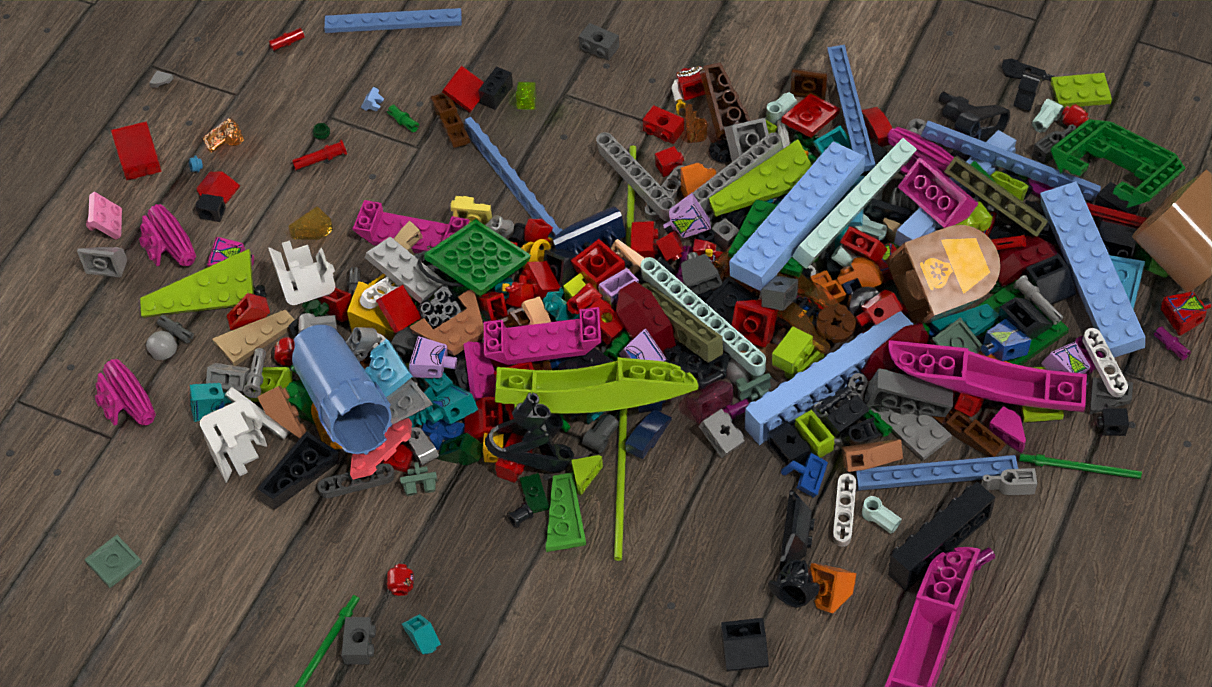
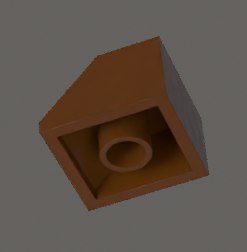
[790,68,829,100]

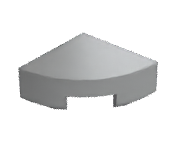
[149,71,174,88]

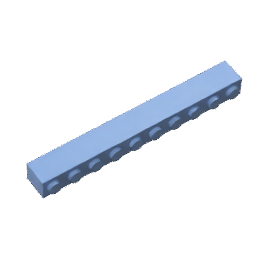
[894,130,1017,246]

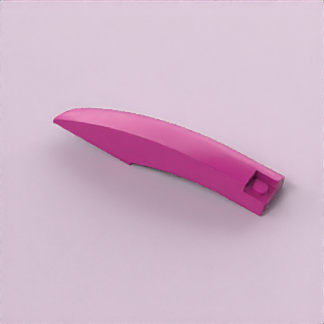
[888,340,1087,412]
[885,547,980,687]

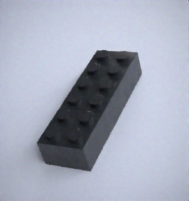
[888,482,995,591]

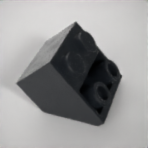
[1099,219,1139,259]
[1025,254,1076,305]
[998,297,1053,340]
[721,618,769,672]

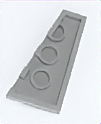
[386,379,433,425]

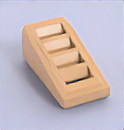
[611,239,645,274]

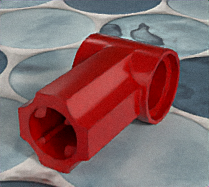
[567,282,603,315]

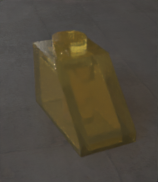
[288,206,333,240]

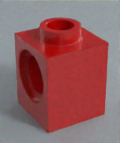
[655,146,684,177]
[954,393,984,417]

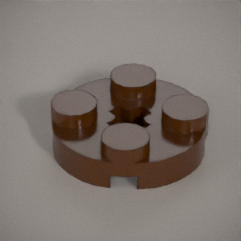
[816,305,856,343]

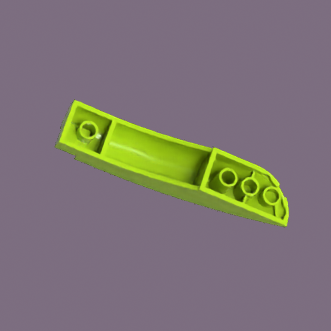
[495,357,698,413]

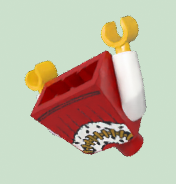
[672,66,705,115]

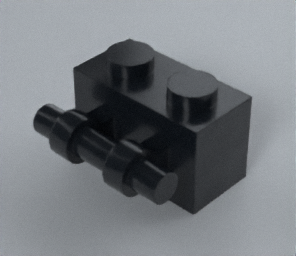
[816,386,870,438]

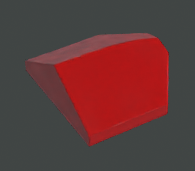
[196,171,240,204]

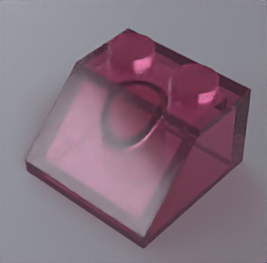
[687,380,733,424]

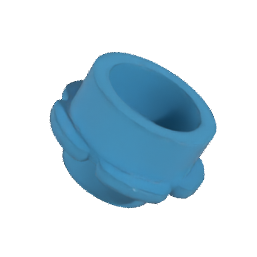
[189,155,203,173]

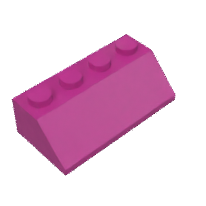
[898,157,979,228]

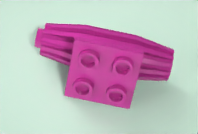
[887,127,954,178]
[139,204,196,266]
[95,359,156,426]

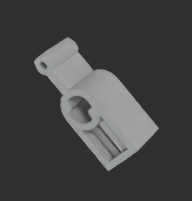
[981,468,1037,495]

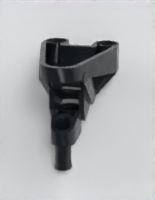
[939,91,1010,161]
[485,393,574,472]

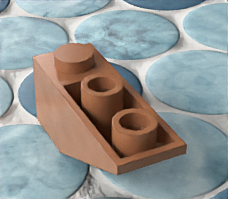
[258,385,308,438]
[842,439,903,472]

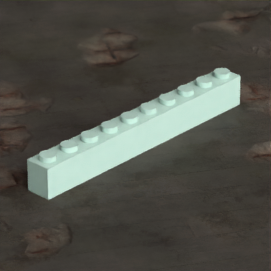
[792,138,917,269]

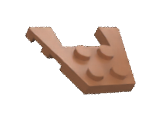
[410,290,484,356]

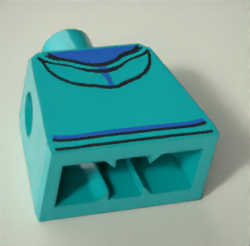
[189,383,233,422]
[427,384,478,424]

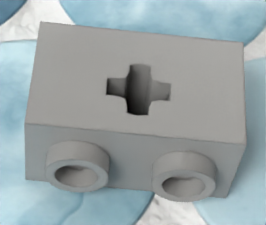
[699,409,745,458]

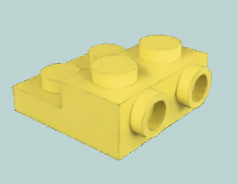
[451,196,492,225]

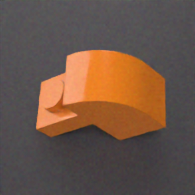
[837,257,884,287]
[809,270,846,306]

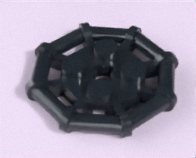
[663,343,731,390]

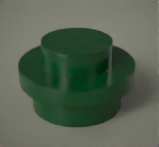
[312,123,330,140]

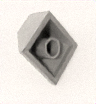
[77,247,127,277]

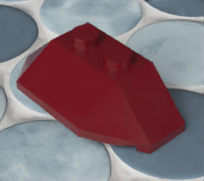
[997,235,1066,286]
[616,281,676,353]
[861,322,929,381]

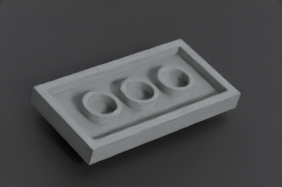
[364,237,444,304]
[871,406,952,461]

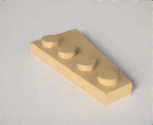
[213,310,295,366]

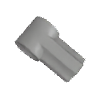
[299,313,337,333]

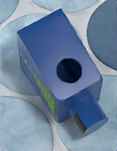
[981,319,1031,361]

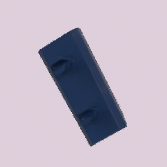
[553,206,626,255]

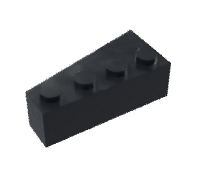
[257,431,339,510]

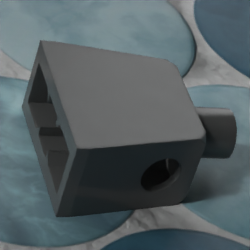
[681,252,723,295]

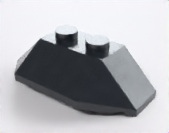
[779,490,815,571]

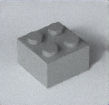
[724,118,769,162]

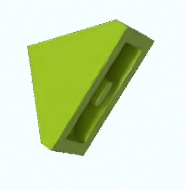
[571,455,603,496]

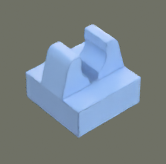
[361,87,384,111]

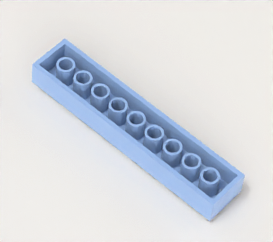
[729,142,865,291]
[1040,181,1145,358]
[745,311,913,445]

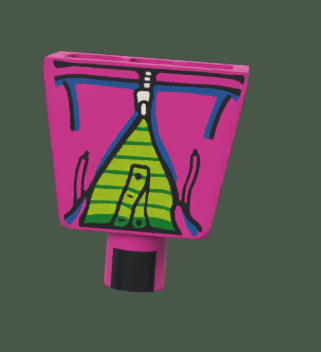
[207,237,254,267]

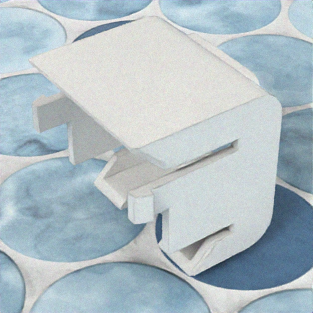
[268,241,335,305]
[200,400,267,482]

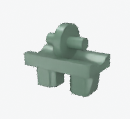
[735,373,771,401]
[400,462,438,496]

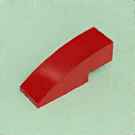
[862,107,892,147]

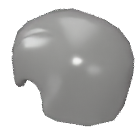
[146,330,177,360]
[726,356,751,384]

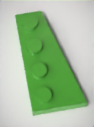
[546,472,586,552]

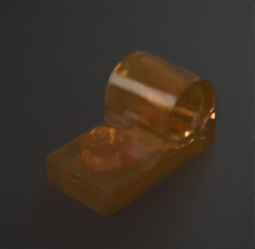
[685,104,708,143]
[202,117,244,153]

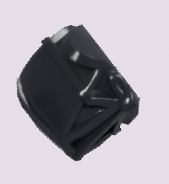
[768,559,820,608]

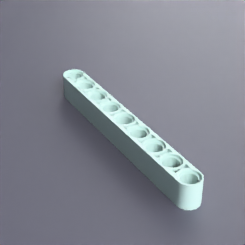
[641,257,766,376]

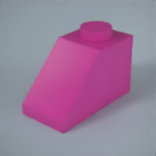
[989,406,1026,453]

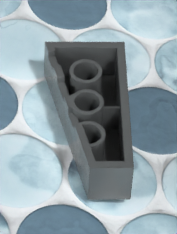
[864,368,953,417]

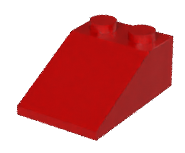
[111,121,162,180]

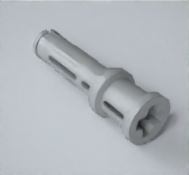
[1013,275,1063,325]
[243,348,266,398]

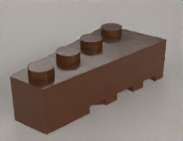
[700,62,751,140]

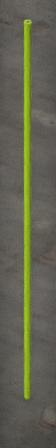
[614,145,636,561]

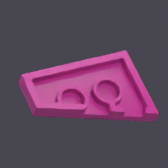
[464,341,496,400]

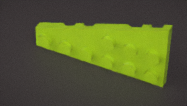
[709,139,812,217]
[140,249,254,318]

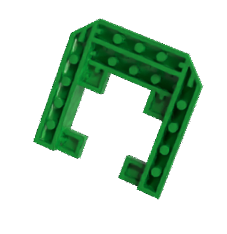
[1051,119,1185,208]

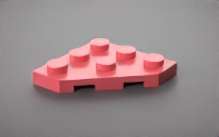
[350,418,412,480]

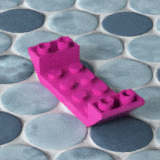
[353,200,470,253]
[484,307,601,365]

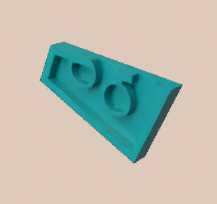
[930,304,999,336]

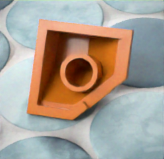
[681,163,716,198]
[810,563,857,613]

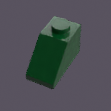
[437,433,483,466]

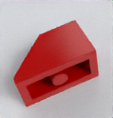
[655,231,685,262]
[317,287,352,322]
[227,293,270,330]

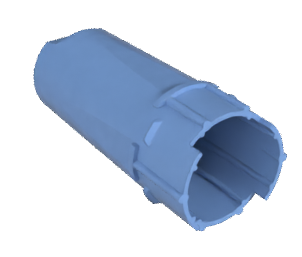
[292,325,392,455]

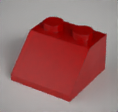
[571,239,625,291]
[731,300,778,348]

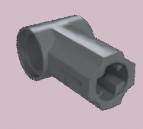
[582,414,619,453]

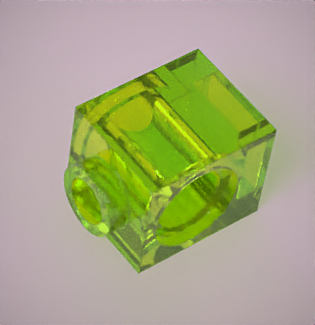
[516,82,537,110]

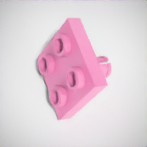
[86,192,122,240]

